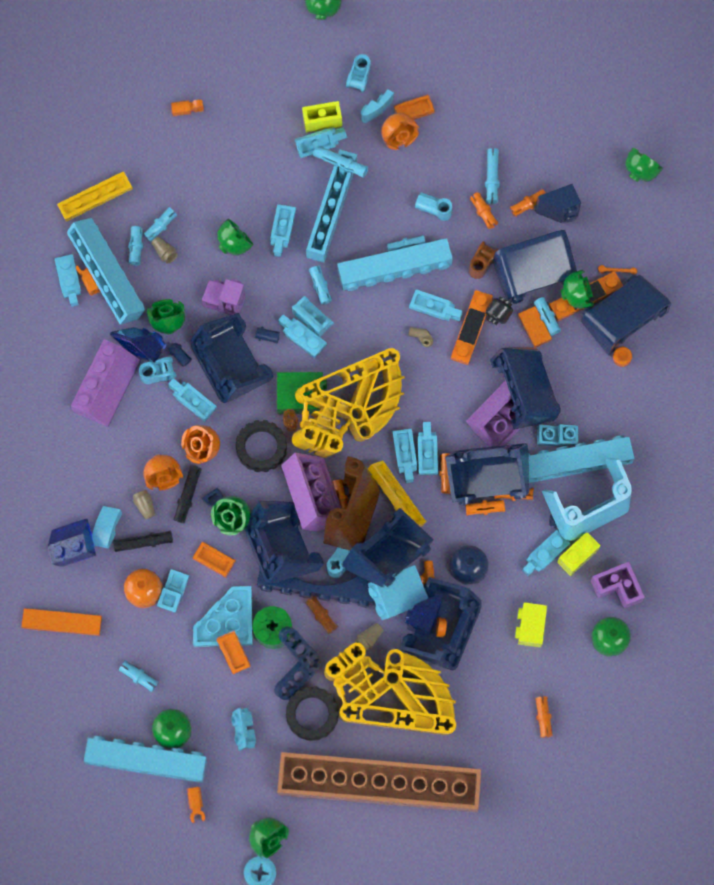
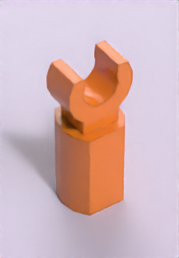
[171,100,204,116]
[76,266,100,296]
[187,787,206,823]

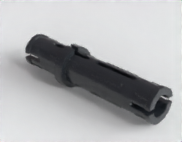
[173,465,202,523]
[113,530,173,552]

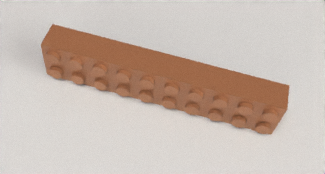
[277,752,481,812]

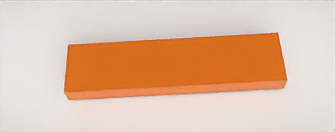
[21,608,102,636]

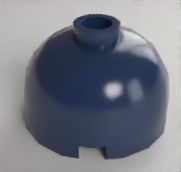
[450,545,489,585]

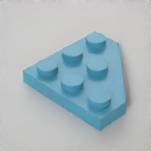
[193,586,253,647]

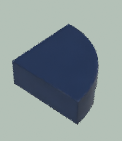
[202,487,224,507]

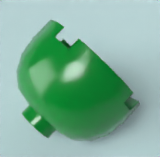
[305,0,342,20]
[625,147,663,182]
[217,218,254,256]
[561,270,594,309]
[147,299,185,335]
[211,495,251,536]
[591,617,631,657]
[152,709,192,749]
[249,817,289,858]

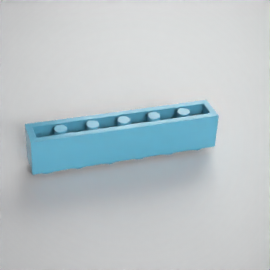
[306,149,357,263]
[67,218,145,325]
[337,238,453,291]
[529,436,634,483]
[84,736,207,783]

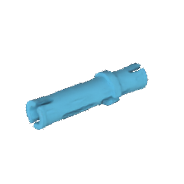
[313,145,368,178]
[485,148,500,204]

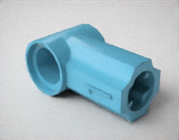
[415,192,453,221]

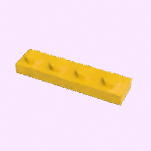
[57,171,133,222]
[368,461,426,527]

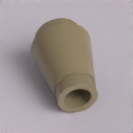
[152,237,178,264]
[133,490,156,520]
[355,623,384,652]

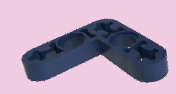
[274,626,322,700]

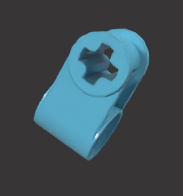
[346,54,371,92]
[139,357,177,384]
[327,548,350,578]

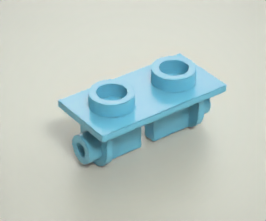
[231,708,257,751]

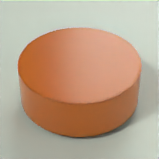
[613,347,632,367]
[436,617,447,637]

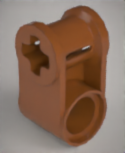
[469,241,499,279]

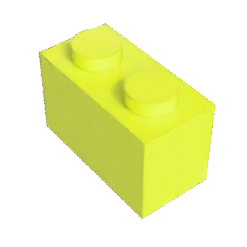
[302,101,342,133]
[557,532,600,577]
[515,602,547,648]

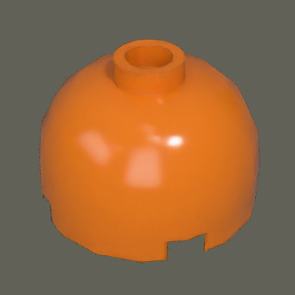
[381,113,419,150]
[181,425,220,464]
[143,454,183,491]
[124,569,163,608]

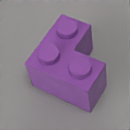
[202,279,246,315]
[591,562,645,609]

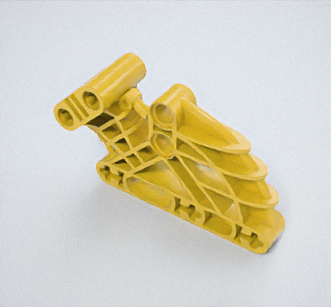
[292,348,405,458]
[324,643,456,735]

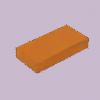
[394,94,435,120]
[518,306,552,348]
[192,542,236,578]
[216,630,251,674]

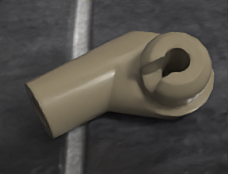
[409,327,433,347]

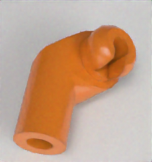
[420,561,435,586]

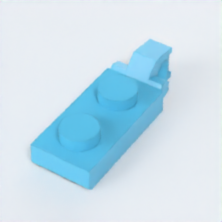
[295,127,347,158]
[270,204,296,257]
[54,254,81,307]
[409,289,463,321]
[278,315,327,358]
[168,378,217,422]
[418,422,438,475]
[392,429,417,483]
[522,530,571,576]

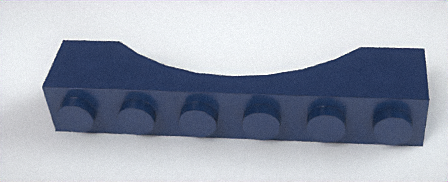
[257,570,374,607]

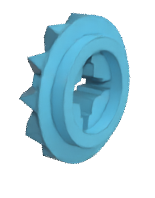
[244,857,276,885]

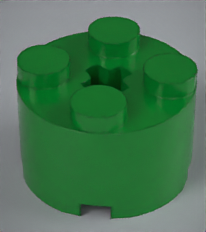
[253,606,293,649]

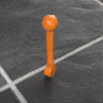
[598,265,637,275]

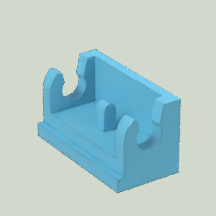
[292,296,334,337]

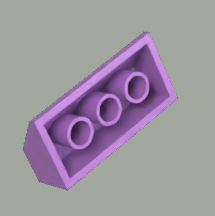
[71,339,140,427]
[466,380,521,447]
[281,452,342,532]

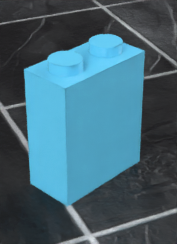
[368,565,429,620]

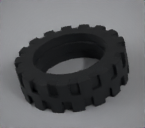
[236,420,287,472]
[286,687,338,741]

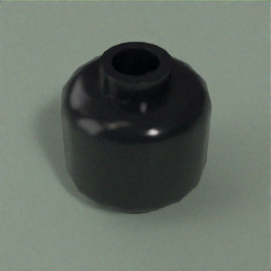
[485,297,513,326]

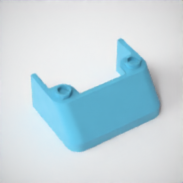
[542,457,632,541]

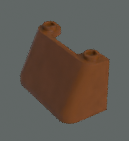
[323,456,380,551]

